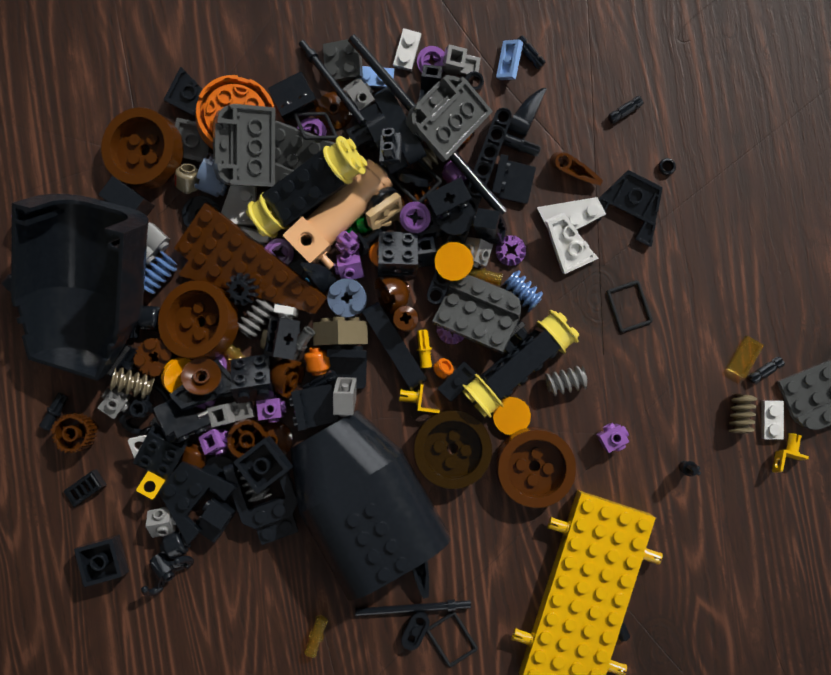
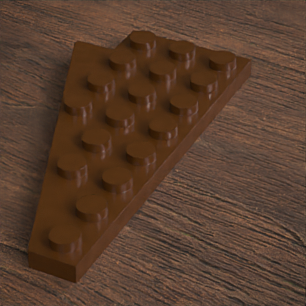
[174,202,327,314]

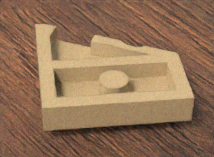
[365,192,403,230]

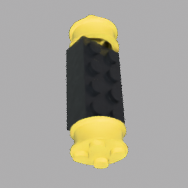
[246,136,367,238]
[462,310,580,418]

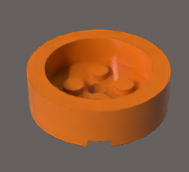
[196,75,274,150]

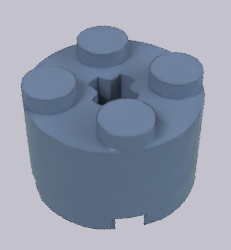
[195,152,227,197]
[327,278,367,318]

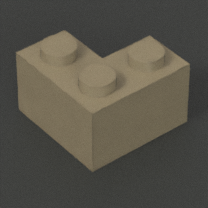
[313,317,368,346]

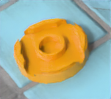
[435,242,474,281]
[161,357,191,393]
[492,397,531,435]

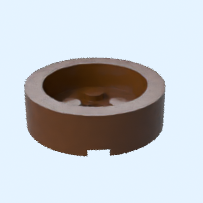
[101,107,184,189]
[158,280,239,360]
[496,427,576,508]

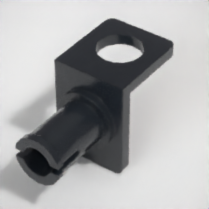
[357,228,382,258]

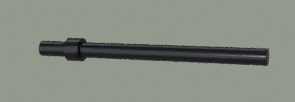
[299,40,366,125]
[355,599,471,616]

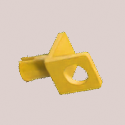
[399,384,440,413]
[772,433,809,473]
[136,471,166,500]

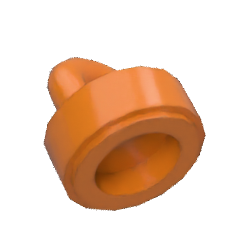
[433,358,454,379]

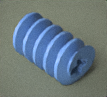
[144,251,177,294]
[502,270,543,312]

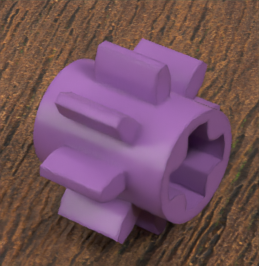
[335,231,360,255]

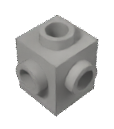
[343,78,374,111]
[465,237,493,268]
[98,386,132,419]
[146,507,176,538]

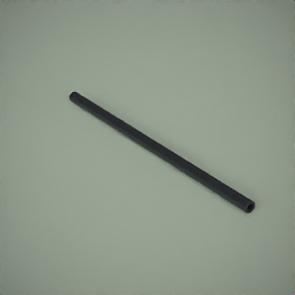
[348,34,507,215]

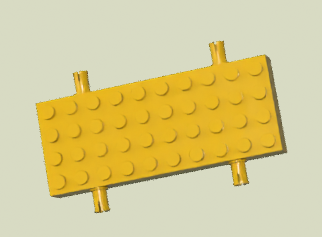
[512,490,663,675]

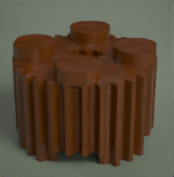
[133,338,178,377]
[51,413,98,453]

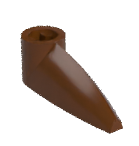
[550,152,603,186]

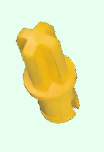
[417,329,432,368]

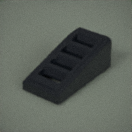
[64,469,107,507]

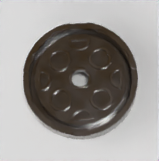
[414,410,492,489]

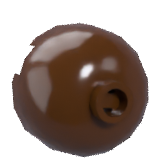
[375,276,410,314]
[270,359,305,398]
[227,419,266,458]

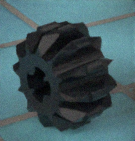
[225,272,260,306]

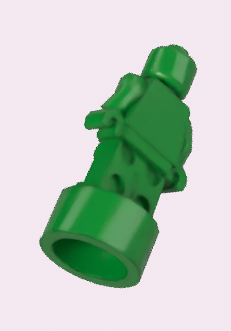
[347,217,371,234]

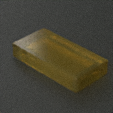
[727,336,764,378]

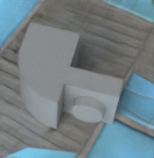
[442,44,481,76]
[207,401,256,427]

